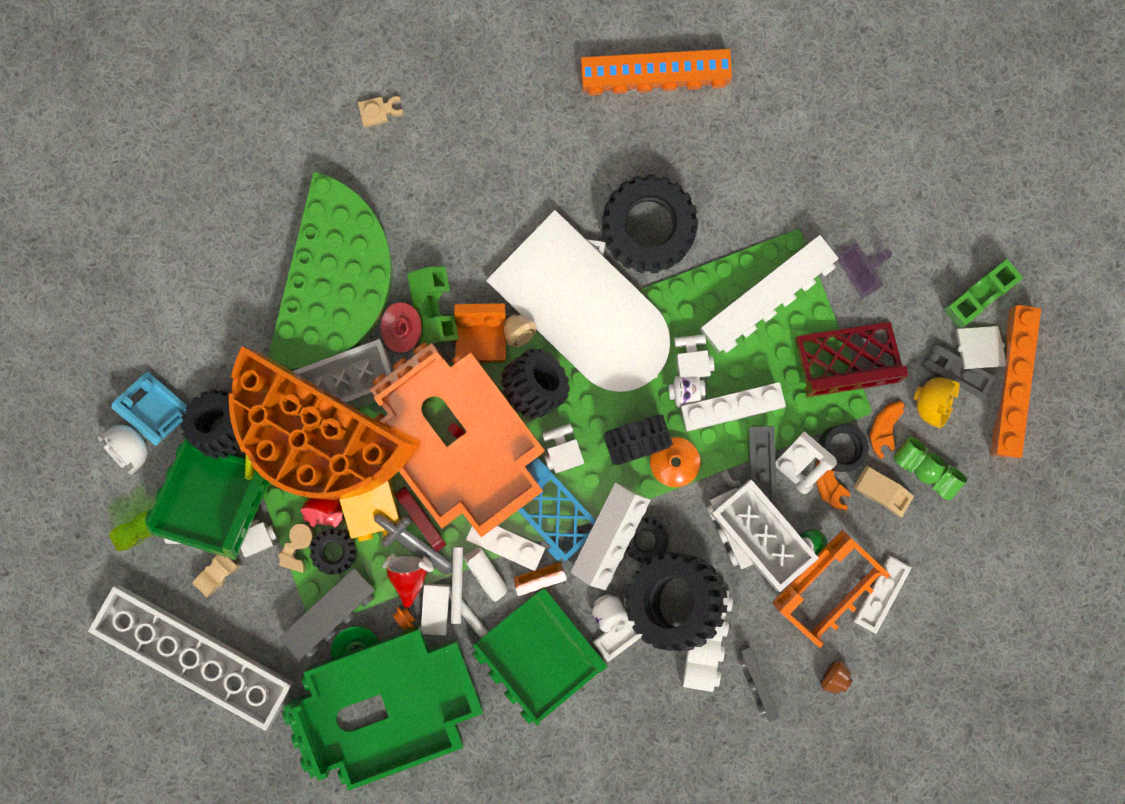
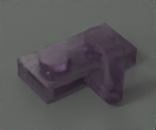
[837,244,892,300]

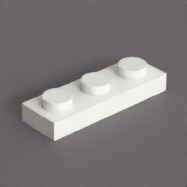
[466,526,545,571]

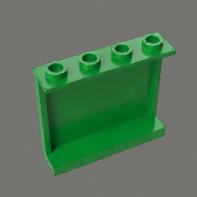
[145,439,269,560]
[472,588,608,726]

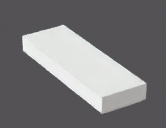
[853,555,912,634]

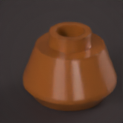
[820,660,853,694]

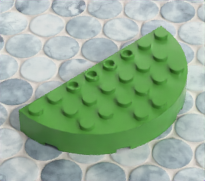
[268,172,393,371]

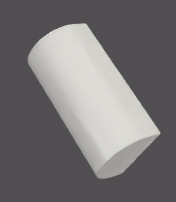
[463,548,508,602]

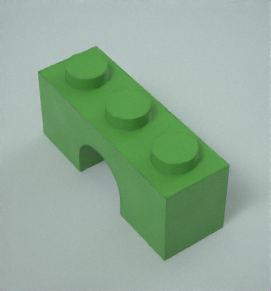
[943,259,1023,329]
[407,266,459,346]

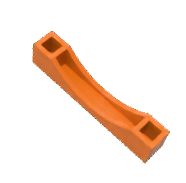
[990,305,1041,459]

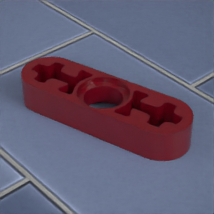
[394,486,447,552]

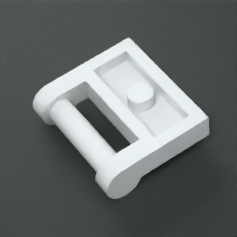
[776,432,837,494]

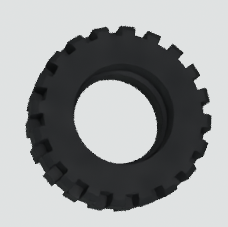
[602,174,698,274]
[625,552,728,651]

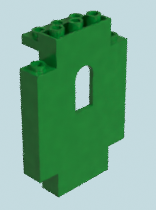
[282,625,483,791]

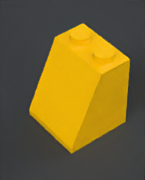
[340,478,401,542]

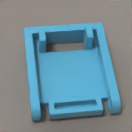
[111,371,187,445]

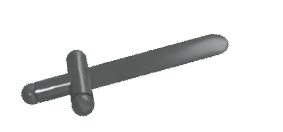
[374,513,453,574]

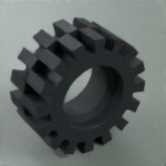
[625,518,669,563]
[309,529,357,575]

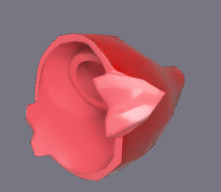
[301,497,343,527]

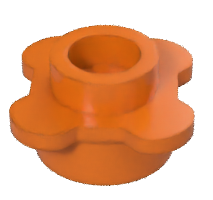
[392,607,415,631]

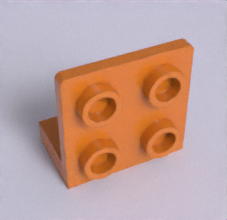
[454,303,506,362]

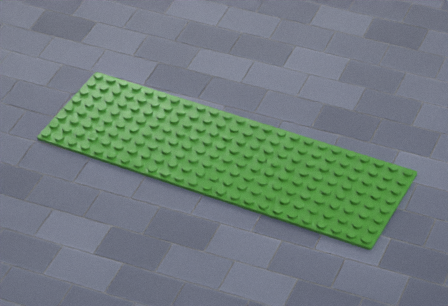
[263,230,872,613]

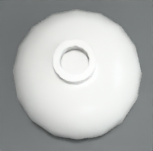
[98,425,148,475]

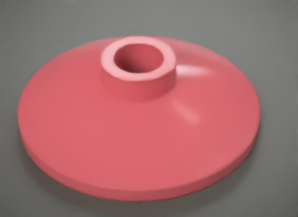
[380,303,422,353]

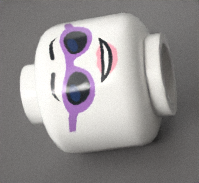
[669,375,705,408]
[592,594,628,633]

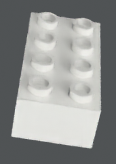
[293,339,393,409]
[710,480,819,592]

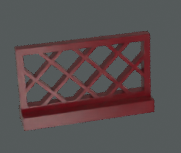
[795,322,908,398]

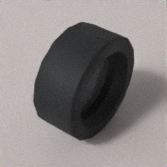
[818,424,869,472]

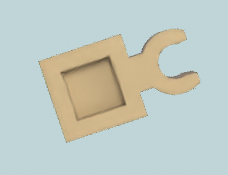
[358,96,404,128]

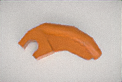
[869,401,905,459]
[816,460,851,511]

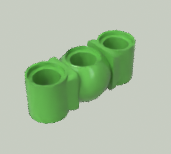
[893,437,967,500]

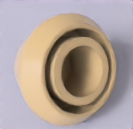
[503,315,536,347]

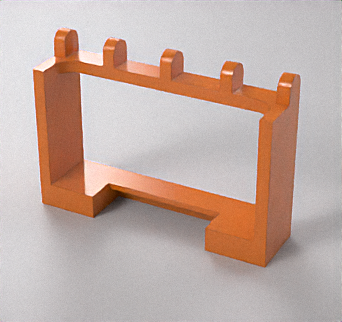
[772,529,890,648]

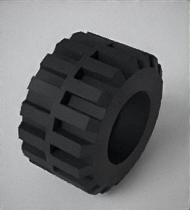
[501,348,570,419]
[181,389,239,459]
[603,414,673,465]

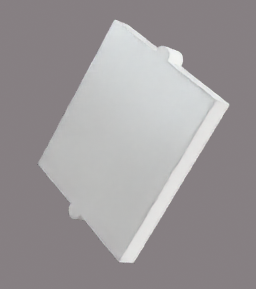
[956,326,1006,369]

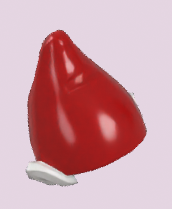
[381,553,434,607]

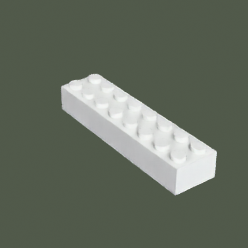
[88,585,295,731]

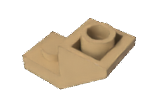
[854,466,914,518]

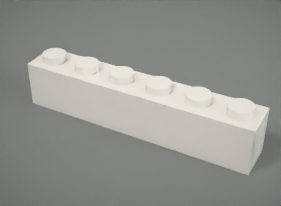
[700,235,839,353]

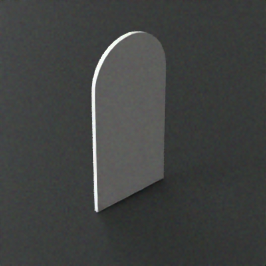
[486,210,670,392]

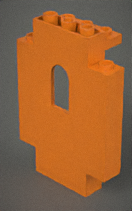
[369,342,545,538]

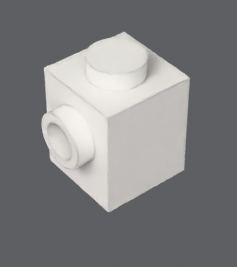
[241,520,278,557]

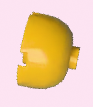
[914,377,960,429]

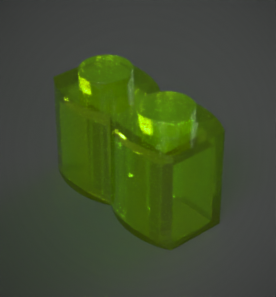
[108,511,155,551]

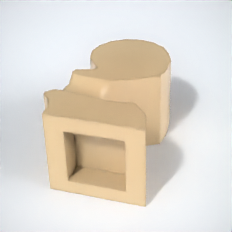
[278,524,314,573]
[192,555,242,598]

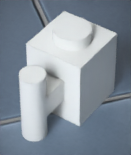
[674,334,714,378]
[542,423,584,473]

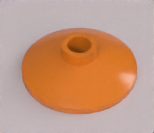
[650,437,700,487]

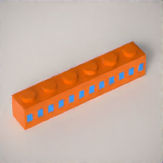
[581,49,732,96]

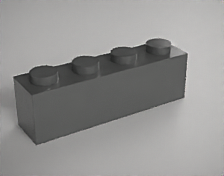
[279,567,377,660]

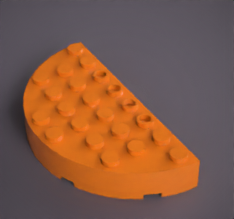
[229,346,418,500]

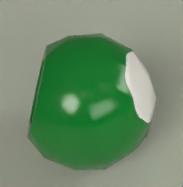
[799,529,828,555]

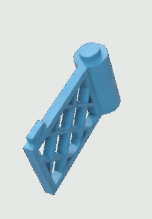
[518,457,596,561]

